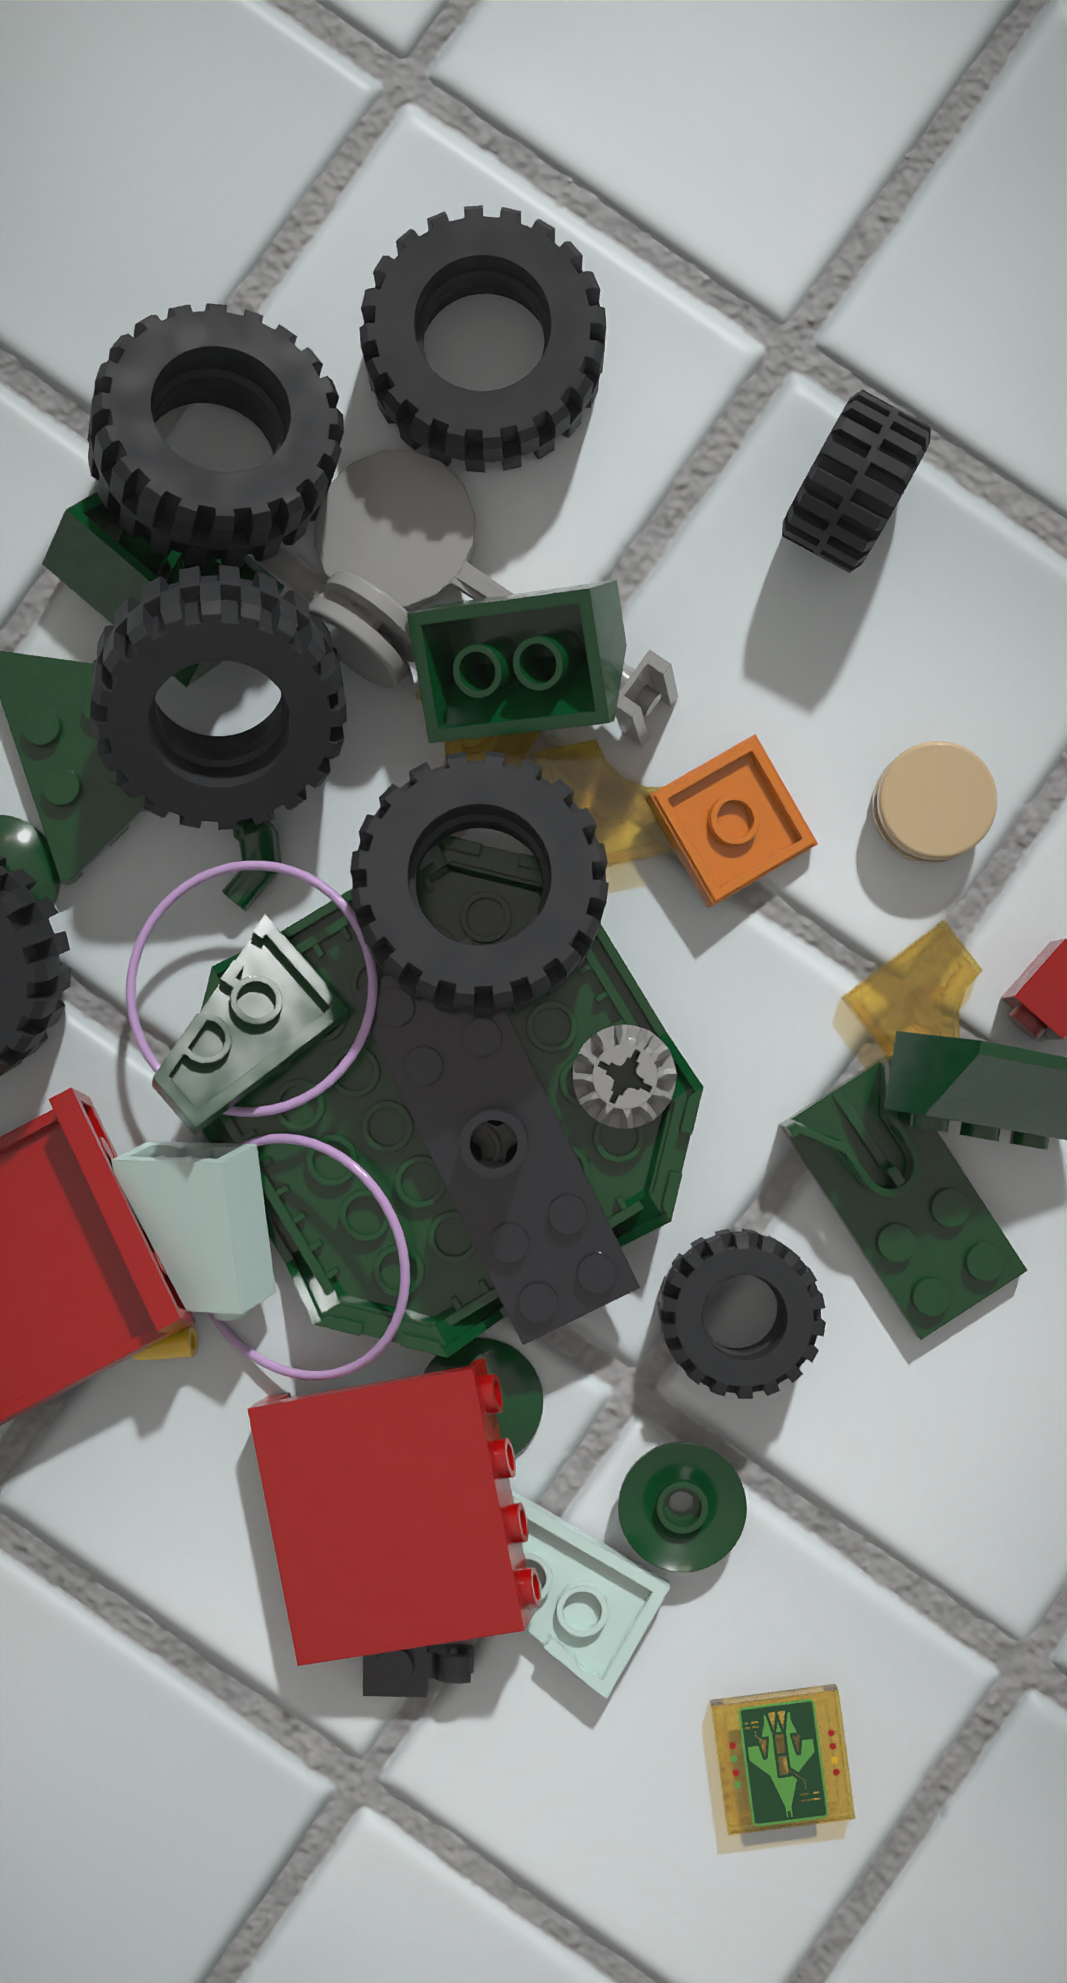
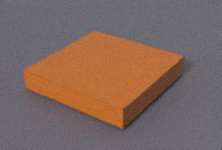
[644,734,818,908]

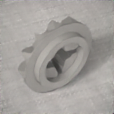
[572,1025,677,1129]

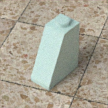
[111,1141,276,1321]

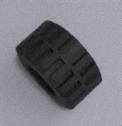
[782,389,931,573]
[658,1229,826,1399]

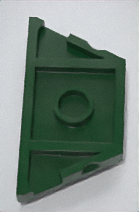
[0,651,147,885]

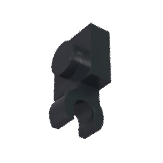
[363,1644,474,1697]

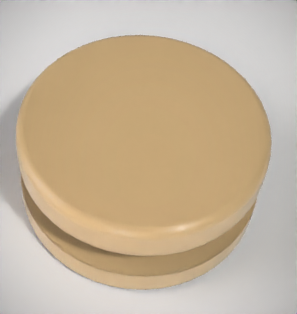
[872,741,997,863]

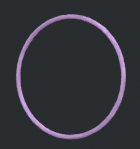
[126,861,378,1117]
[208,1134,410,1381]

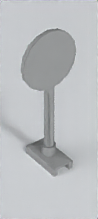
[314,450,679,747]

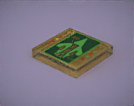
[710,1684,856,1835]

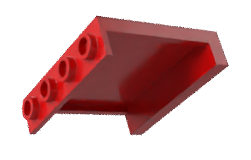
[0,1087,196,1426]
[247,1358,541,1666]

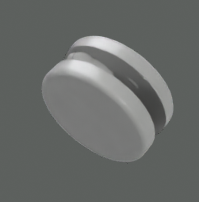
[308,571,415,688]

